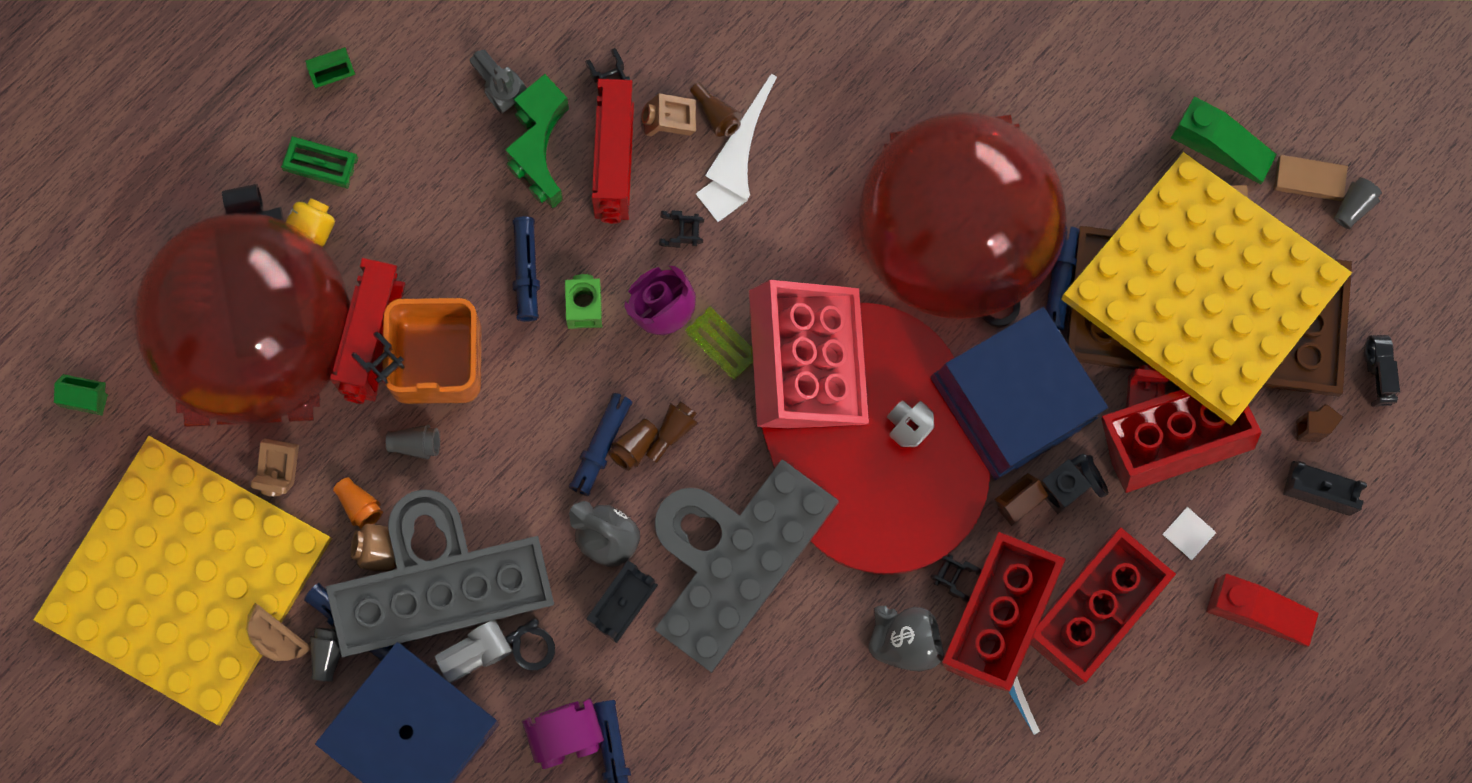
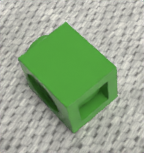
[565,274,603,329]

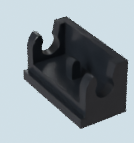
[1283,461,1367,516]
[586,560,658,643]

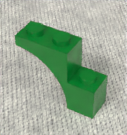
[505,74,569,209]

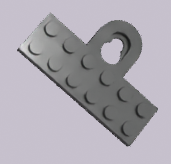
[654,459,839,673]
[326,490,554,657]

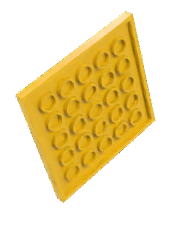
[1061,152,1352,426]
[33,436,332,726]

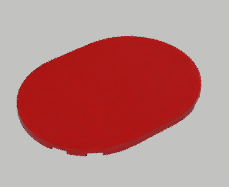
[761,303,990,575]

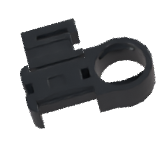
[1363,335,1400,407]

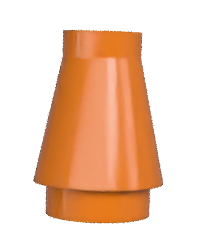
[333,477,383,529]

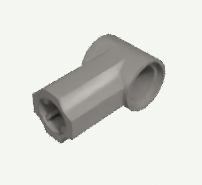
[435,620,512,683]

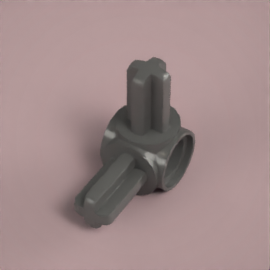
[470,50,527,114]

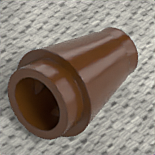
[608,418,659,471]

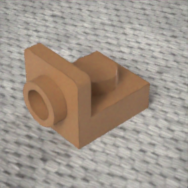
[641,93,696,136]

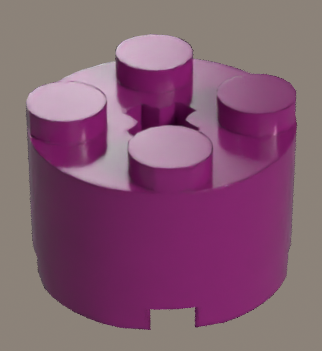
[522,698,604,769]

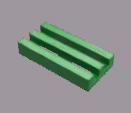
[281,136,358,189]

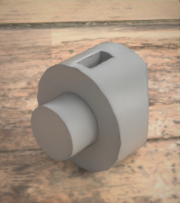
[887,400,934,447]

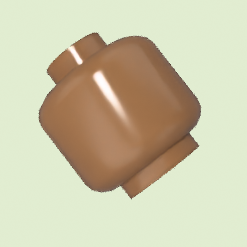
[350,524,396,572]

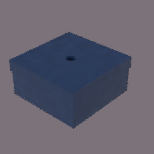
[930,307,1109,480]
[315,642,500,783]

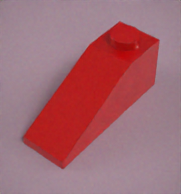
[1206,573,1319,647]

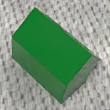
[305,47,355,88]
[54,374,108,416]

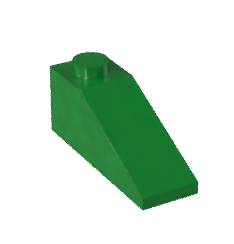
[1171,96,1277,184]

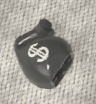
[569,501,640,567]
[868,606,944,672]

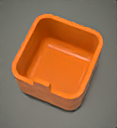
[383,298,482,404]

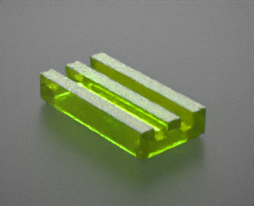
[685,306,753,380]

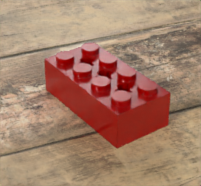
[1030,527,1176,686]

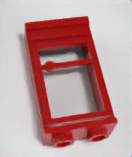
[592,79,634,224]
[330,258,406,404]

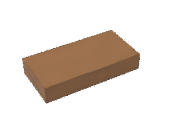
[1274,155,1348,201]

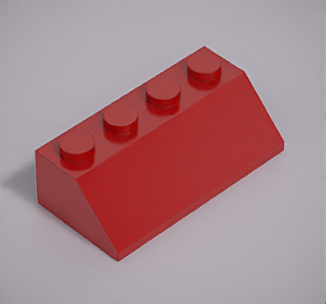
[1102,389,1262,493]
[942,532,1066,692]

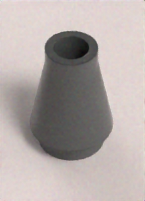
[1334,177,1382,230]
[386,425,440,460]
[310,628,341,681]

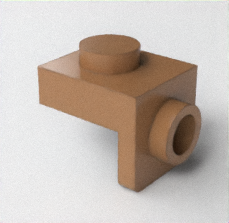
[251,438,299,497]

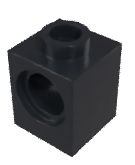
[1041,459,1092,514]

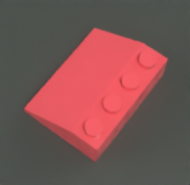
[749,280,869,428]

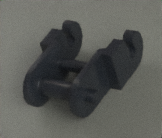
[585,48,630,83]
[659,210,705,248]
[351,331,405,385]
[930,554,982,603]

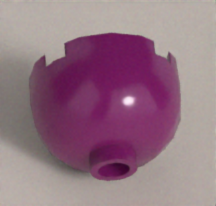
[624,265,696,336]

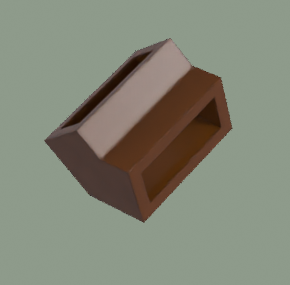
[1296,404,1343,442]
[994,473,1048,526]

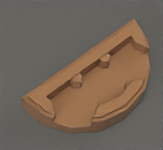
[246,603,311,661]

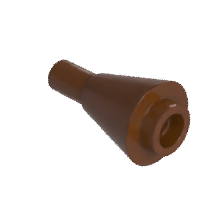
[690,82,742,137]
[646,401,698,463]

